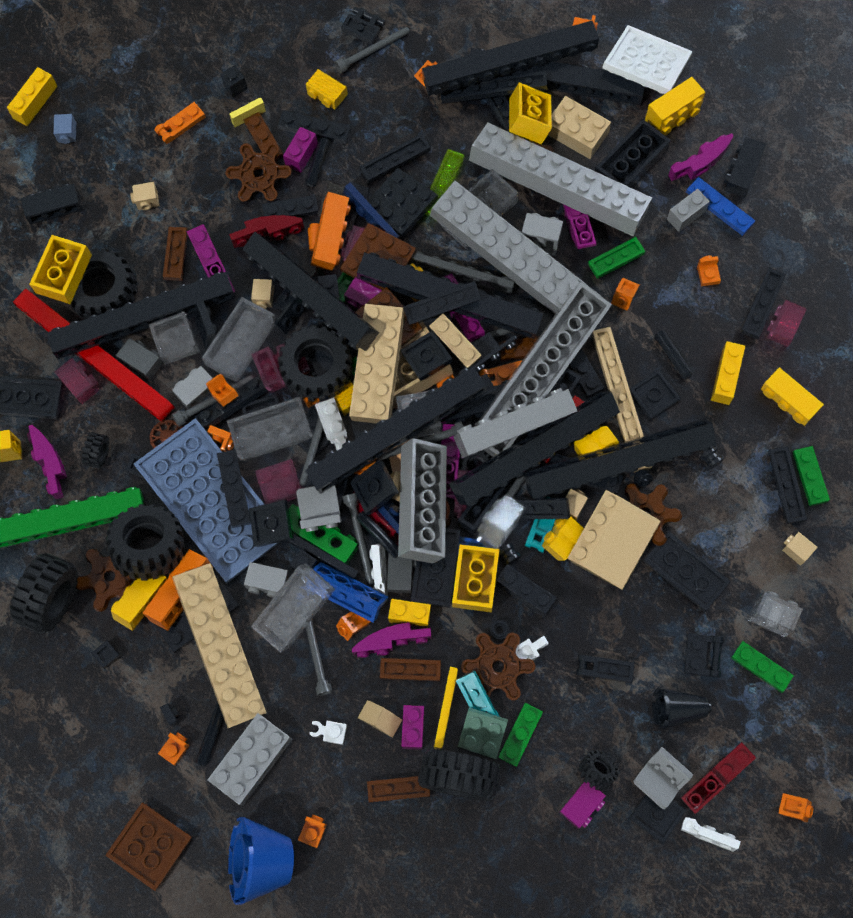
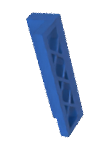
[305,562,388,623]

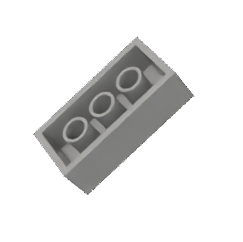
[208,713,293,806]

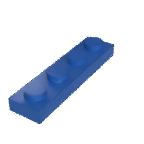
[686,177,755,236]

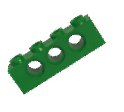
[288,504,359,565]

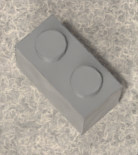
[667,189,710,232]
[172,366,213,409]
[244,562,290,598]

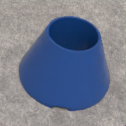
[228,817,294,905]

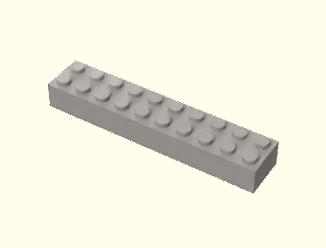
[469,122,652,236]
[430,181,602,315]
[479,282,612,457]

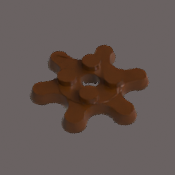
[225,143,292,202]
[624,484,682,546]
[76,549,134,612]
[461,633,536,701]

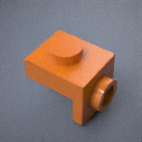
[206,374,239,406]

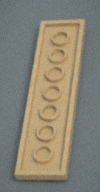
[172,563,266,728]

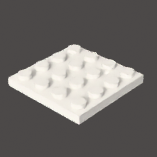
[603,25,692,94]

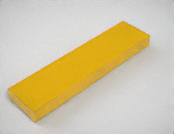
[434,667,458,750]

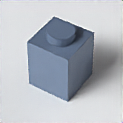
[53,114,77,144]

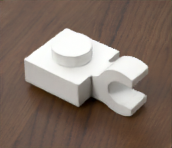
[516,636,548,660]

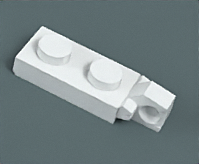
[315,398,348,450]
[370,543,388,599]
[681,817,741,852]

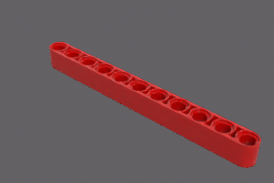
[13,288,175,422]

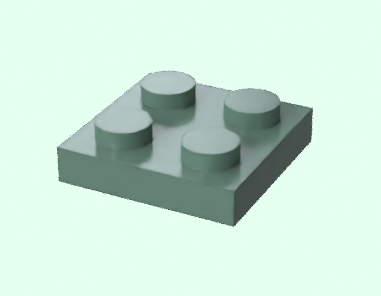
[458,707,508,759]

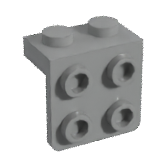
[296,485,341,532]
[634,747,693,809]

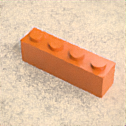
[311,192,351,271]
[143,549,214,631]

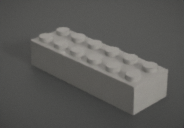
[454,388,577,459]
[398,438,447,564]

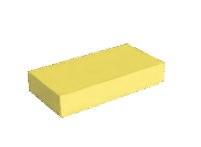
[230,98,266,127]

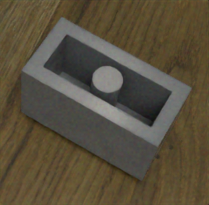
[116,338,163,381]
[387,554,416,594]

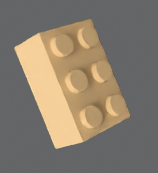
[548,96,611,159]

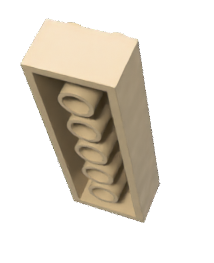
[349,304,405,423]

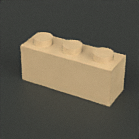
[429,314,482,368]

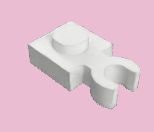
[310,721,347,745]

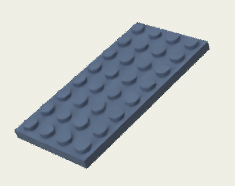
[134,418,281,584]

